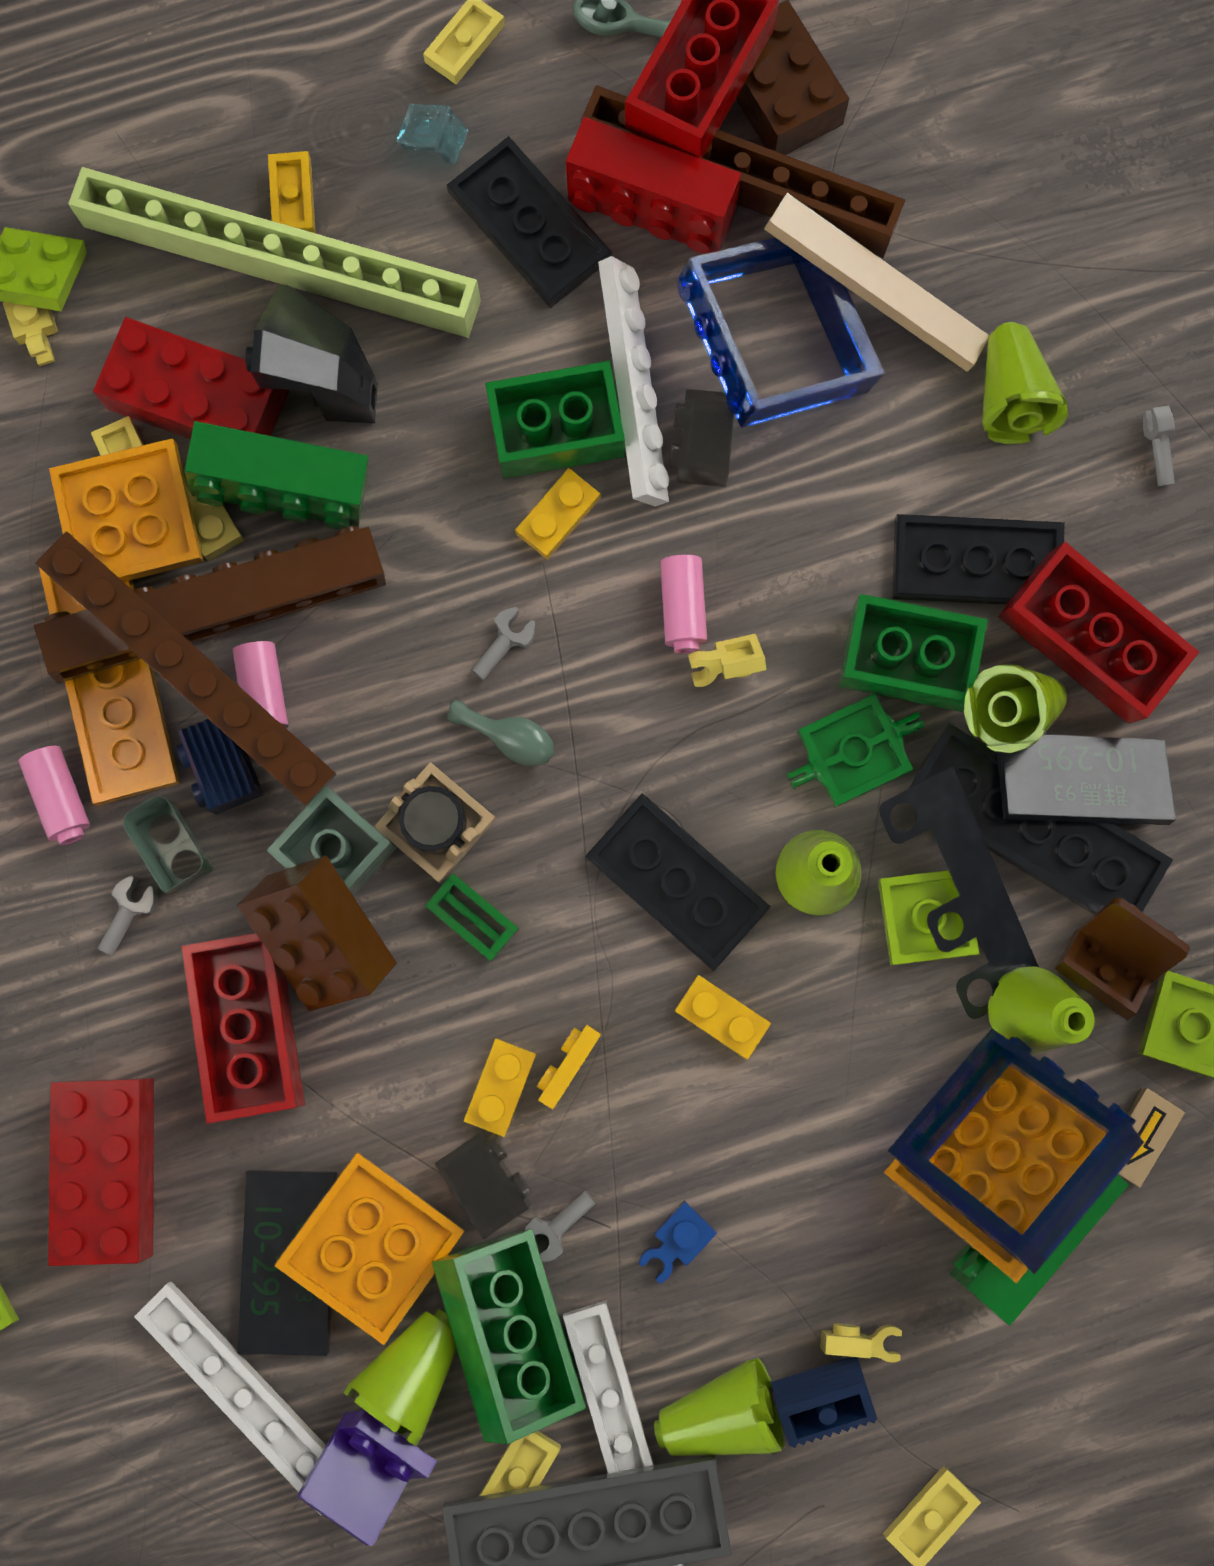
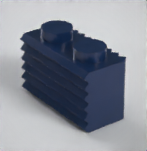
[176,719,264,815]
[771,1357,877,1448]

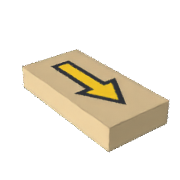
[1112,1087,1185,1188]

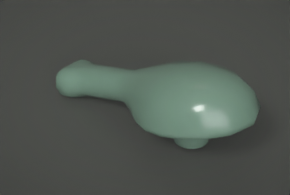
[573,0,671,38]
[447,699,554,767]

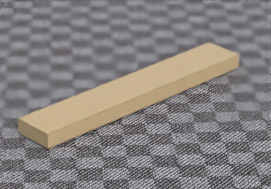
[764,193,989,372]

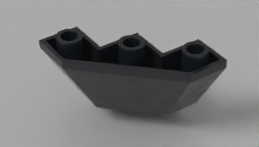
[245,285,378,423]

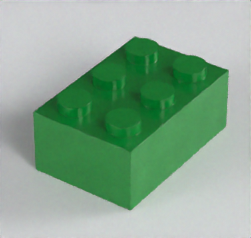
[485,360,625,479]
[837,594,988,712]

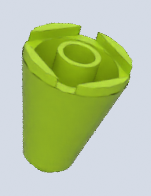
[982,322,1069,444]
[964,664,1067,753]
[775,830,862,916]
[988,966,1095,1054]
[343,1308,457,1446]
[654,1358,785,1456]

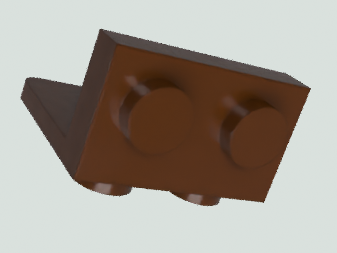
[1054,898,1190,1020]

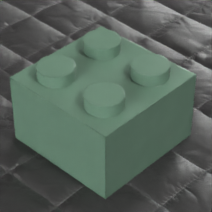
[266,785,397,897]

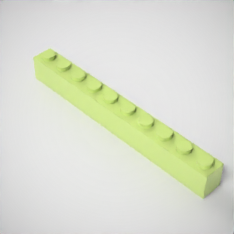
[68,167,481,338]

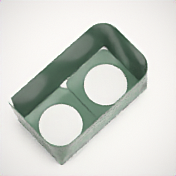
[123,796,214,893]

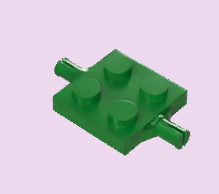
[786,693,924,808]

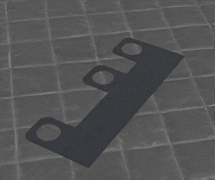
[879,766,1039,1019]

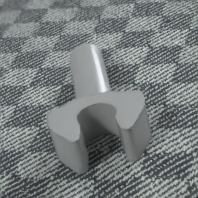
[1143,405,1175,487]
[471,607,536,680]
[98,876,158,956]
[525,1190,596,1262]

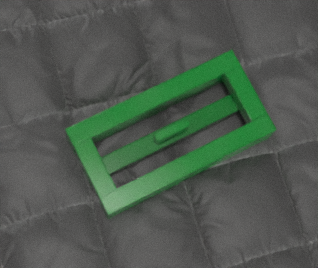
[425,873,519,962]

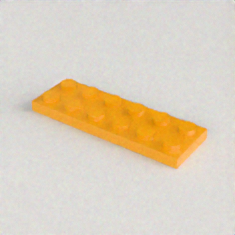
[39,567,180,806]

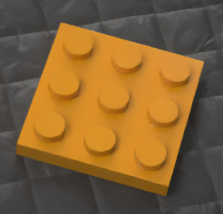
[49,438,204,582]
[274,1152,464,1345]

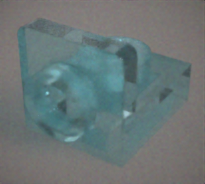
[396,104,468,164]

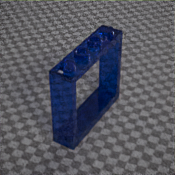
[677,237,885,428]
[887,1028,1144,1274]

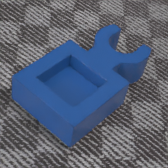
[639,1200,717,1284]

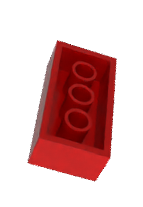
[625,0,780,159]
[566,117,741,256]
[93,316,290,439]
[997,542,1199,724]
[181,933,305,1124]
[48,1078,154,1266]

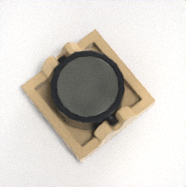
[374,762,496,884]

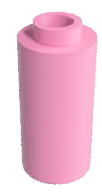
[660,555,707,654]
[232,641,289,728]
[18,746,90,845]

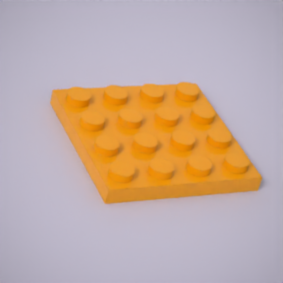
[884,1039,1136,1284]

